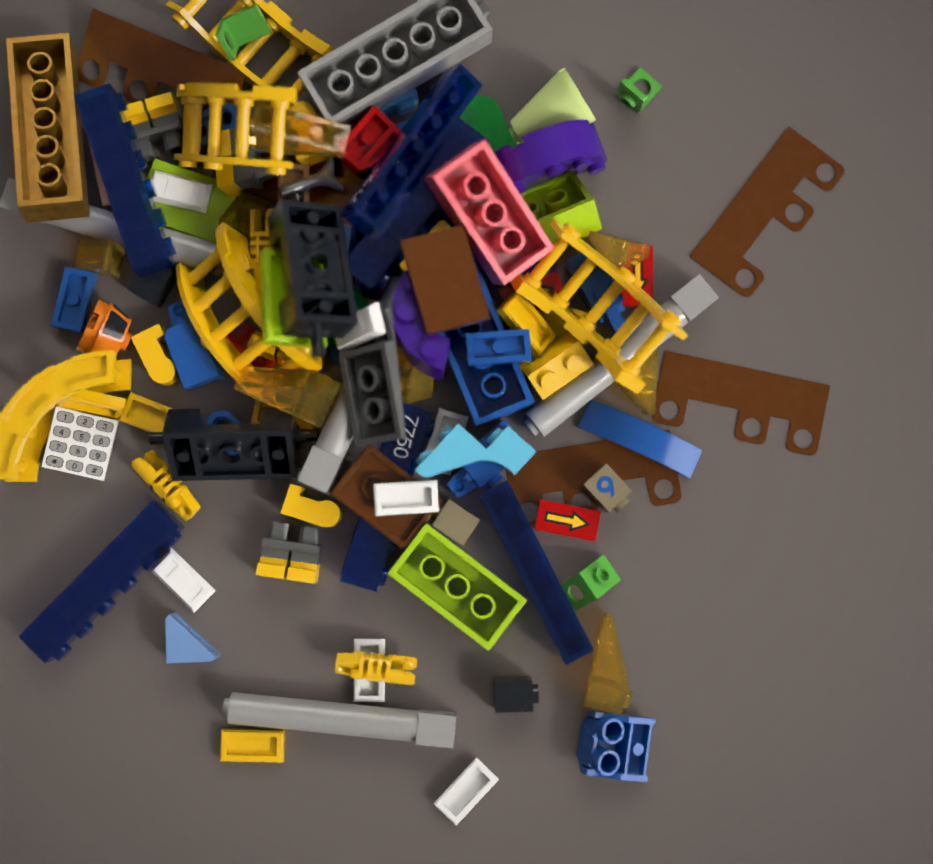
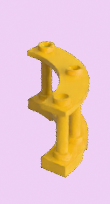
[165,0,334,117]
[173,83,297,175]
[509,219,688,394]
[176,222,322,407]
[0,350,132,482]

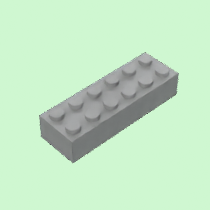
[297,0,493,136]

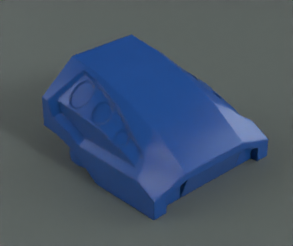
[577,710,656,782]

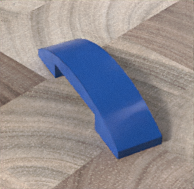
[577,400,703,479]

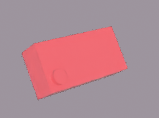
[424,140,554,285]

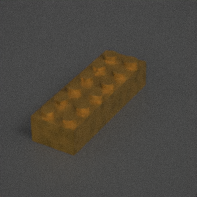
[6,33,90,223]

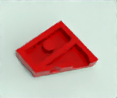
[332,105,418,174]

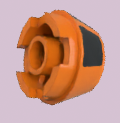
[76,299,132,356]

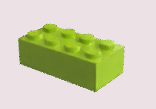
[388,523,527,651]

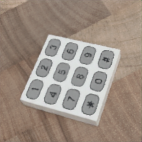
[41,406,119,481]

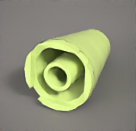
[509,68,596,146]

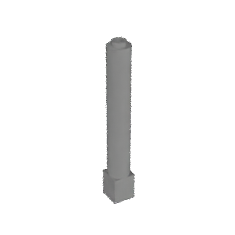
[0,178,223,274]
[297,273,403,495]
[524,274,719,437]
[222,692,457,748]

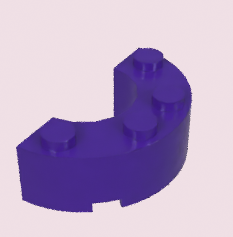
[494,120,607,194]
[392,270,450,380]

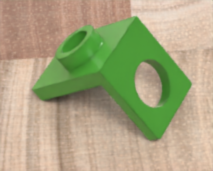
[215,4,271,62]
[616,67,662,114]
[558,555,621,611]

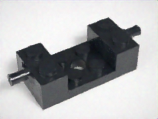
[267,194,358,357]
[148,406,319,481]

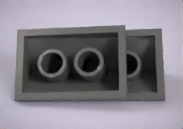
[339,308,406,447]

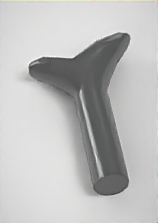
[278,157,344,199]

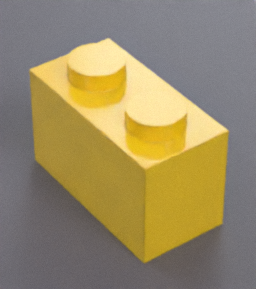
[519,330,594,400]

